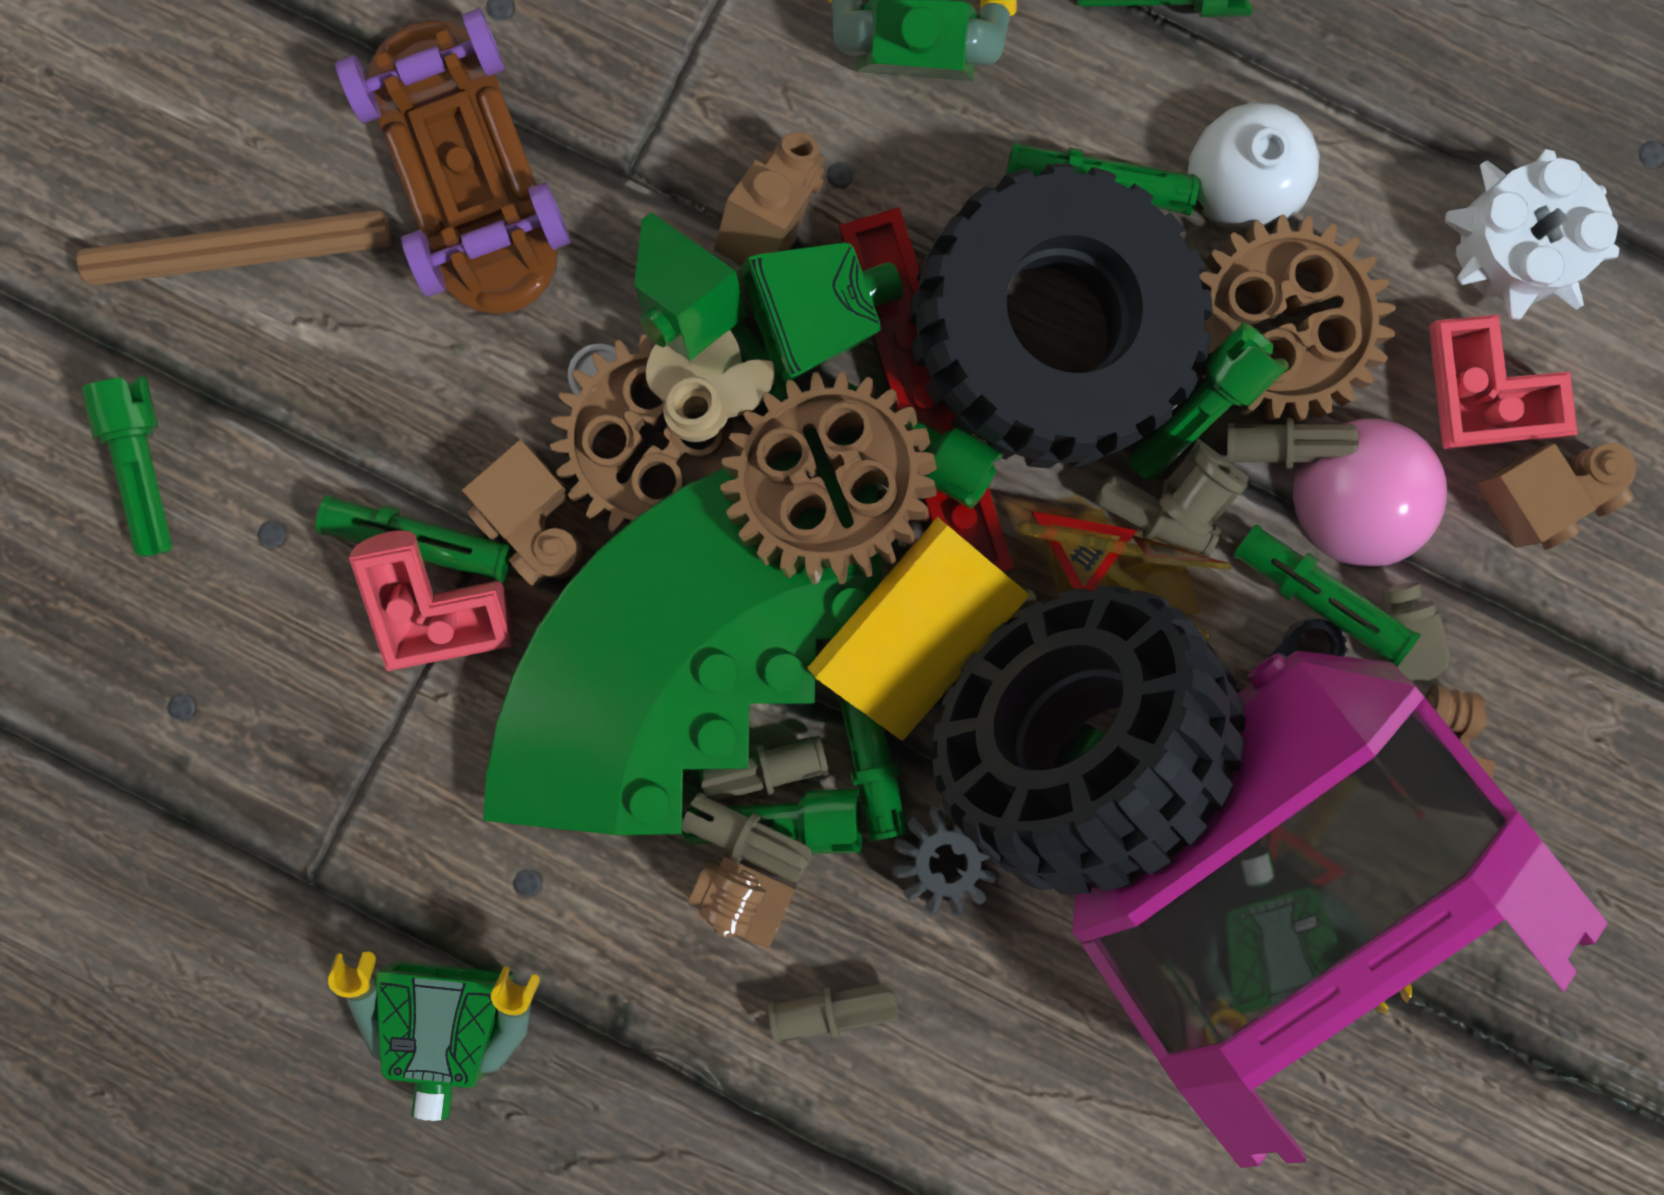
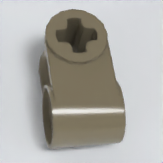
[1159,438,1249,537]

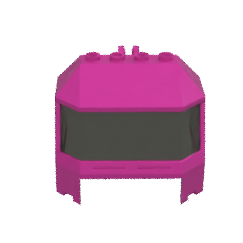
[1072,651,1608,1168]

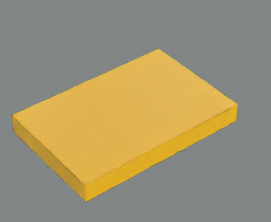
[807,517,1030,741]

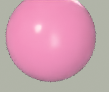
[1293,418,1447,568]

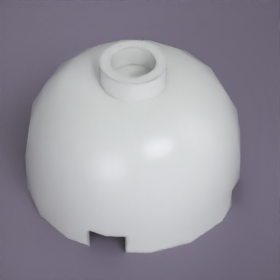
[1188,102,1320,234]

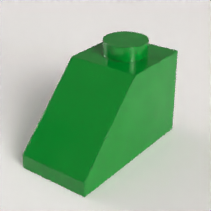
[634,212,747,361]

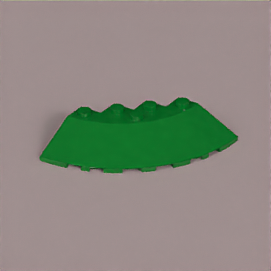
[483,440,883,835]

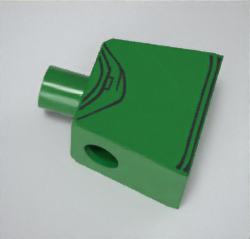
[738,243,903,386]

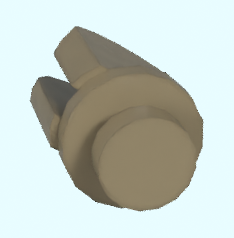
[1376,582,1450,682]

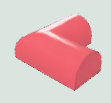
[1428,314,1578,449]
[349,530,514,671]

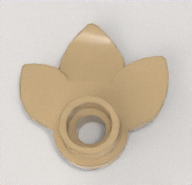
[646,330,775,442]

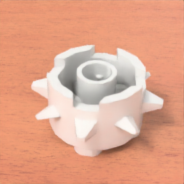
[1444,149,1620,321]

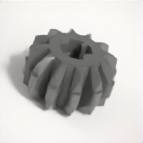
[892,805,1000,916]

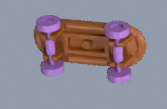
[335,7,571,315]

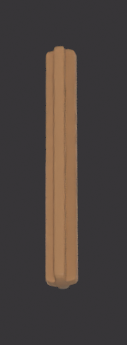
[76,210,392,286]

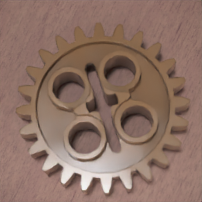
[1199,215,1396,423]
[550,334,751,534]
[720,372,937,584]

